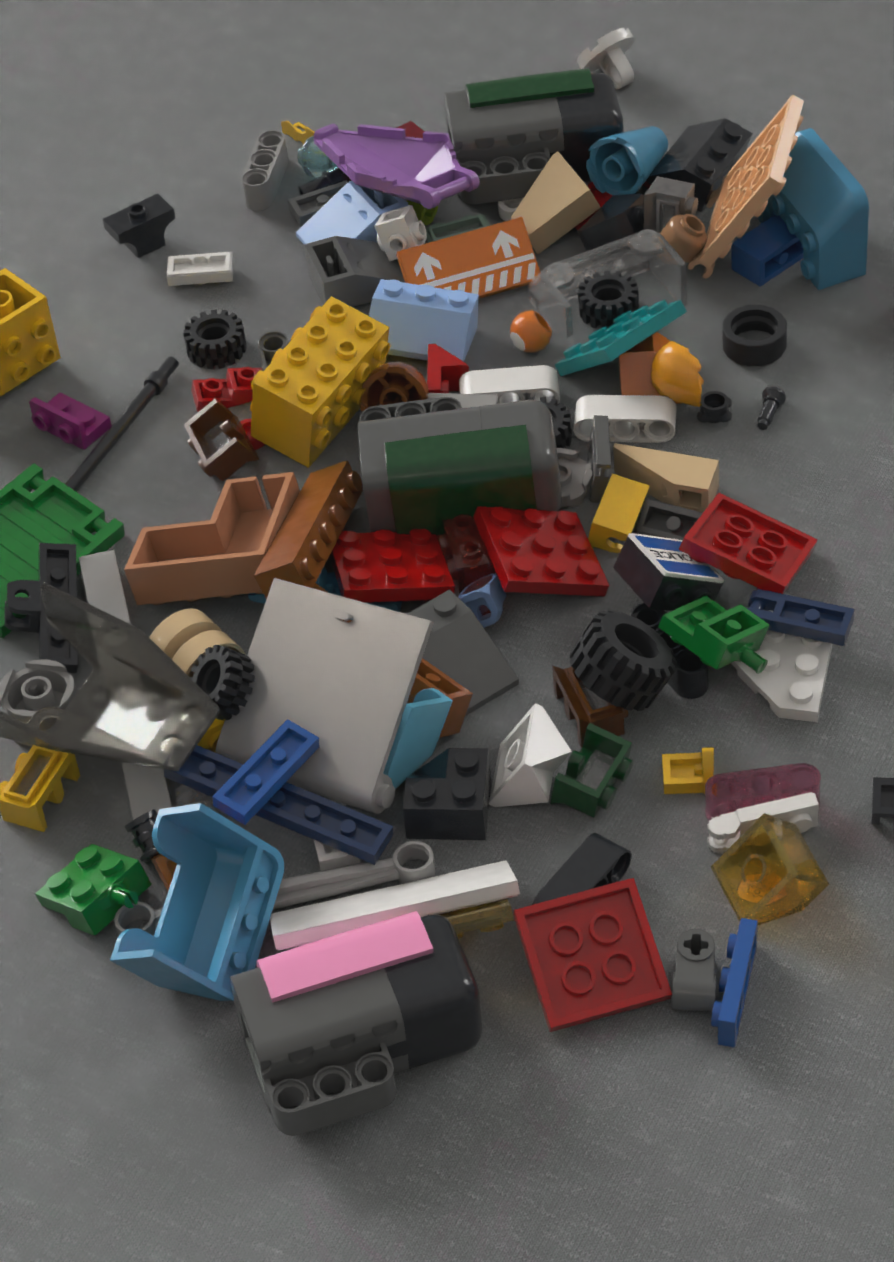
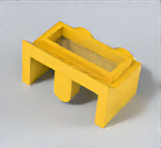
[0,743,81,832]

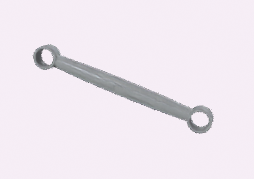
[114,841,436,936]

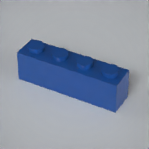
[731,215,803,287]

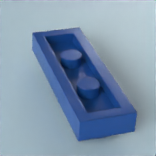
[212,719,319,825]
[711,918,758,1047]

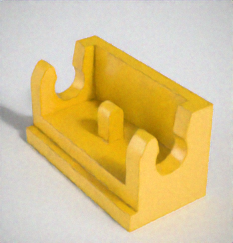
[588,473,650,553]

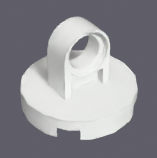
[577,27,635,89]

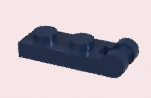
[747,589,855,646]

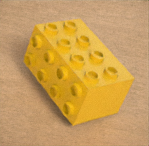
[0,268,61,397]
[250,296,390,468]

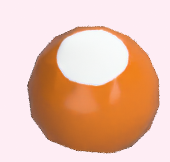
[510,310,552,353]

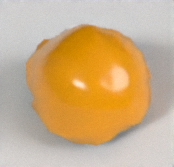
[651,341,704,407]

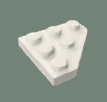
[731,630,833,723]

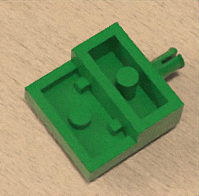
[658,596,770,674]
[35,844,152,936]

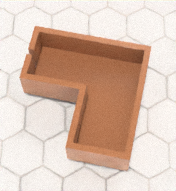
[124,472,300,605]

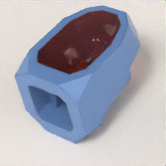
[458,574,507,628]

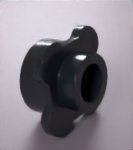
[697,391,732,423]

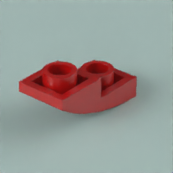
[191,367,261,412]

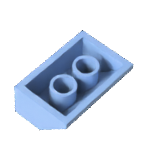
[369,279,479,362]

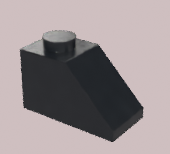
[577,193,644,259]

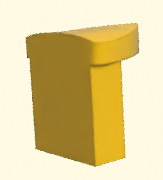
[662,747,714,795]

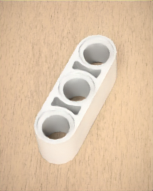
[459,365,560,404]
[573,395,677,443]

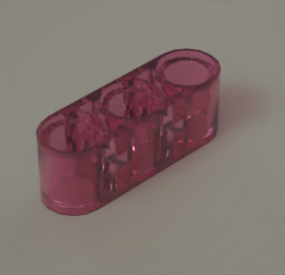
[705,763,821,821]

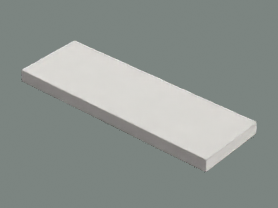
[270,860,520,951]

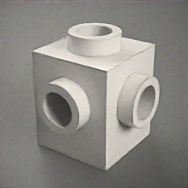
[374,205,427,261]

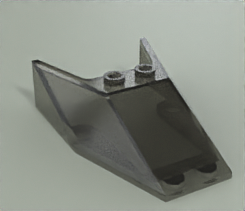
[0,582,221,771]

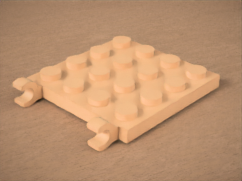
[688,95,804,279]

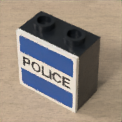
[613,533,725,611]

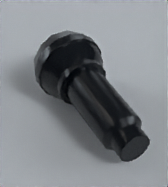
[757,384,786,430]

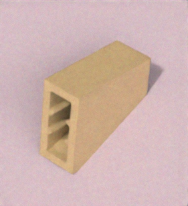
[511,151,601,254]

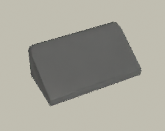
[634,498,702,540]

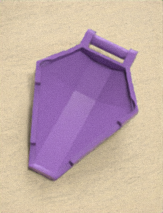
[314,123,480,209]

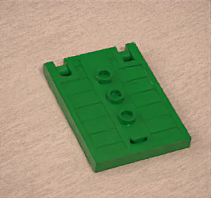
[0,463,125,639]

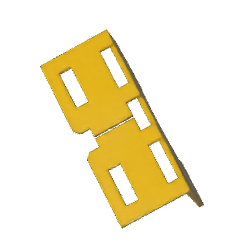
[281,120,321,153]

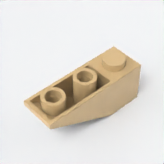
[613,443,719,513]

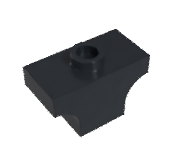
[103,193,176,258]

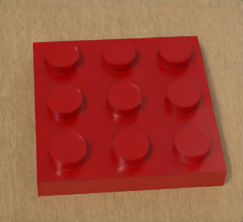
[679,493,818,594]
[473,506,610,597]
[329,529,455,602]
[513,878,672,1032]

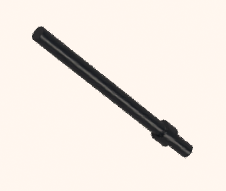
[65,356,179,492]

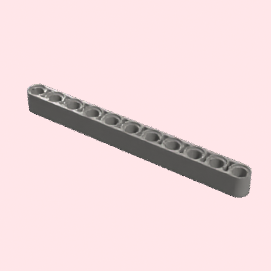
[79,549,171,862]

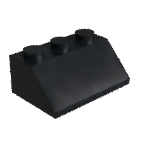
[646,118,753,212]

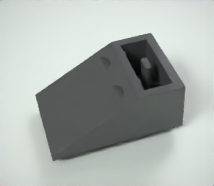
[304,236,405,307]

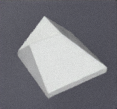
[489,703,572,807]

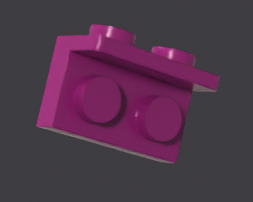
[29,392,112,450]

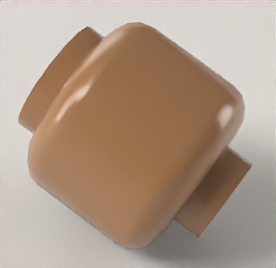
[657,214,707,264]

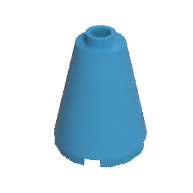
[586,126,668,195]

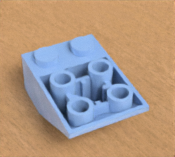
[296,181,408,244]

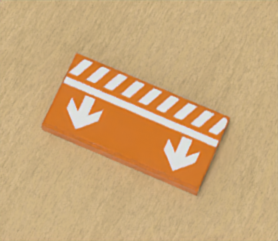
[396,217,542,299]

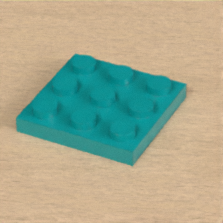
[554,299,687,376]

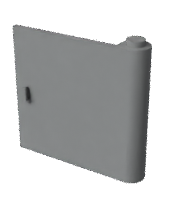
[216,578,434,814]

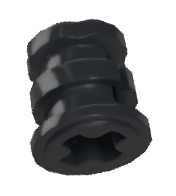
[125,809,160,862]

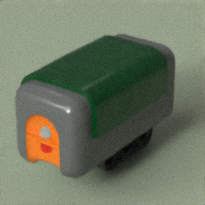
[358,397,562,540]

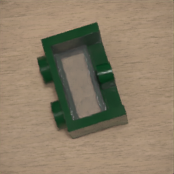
[550,723,634,818]

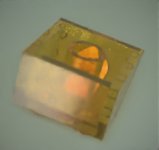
[711,813,830,925]

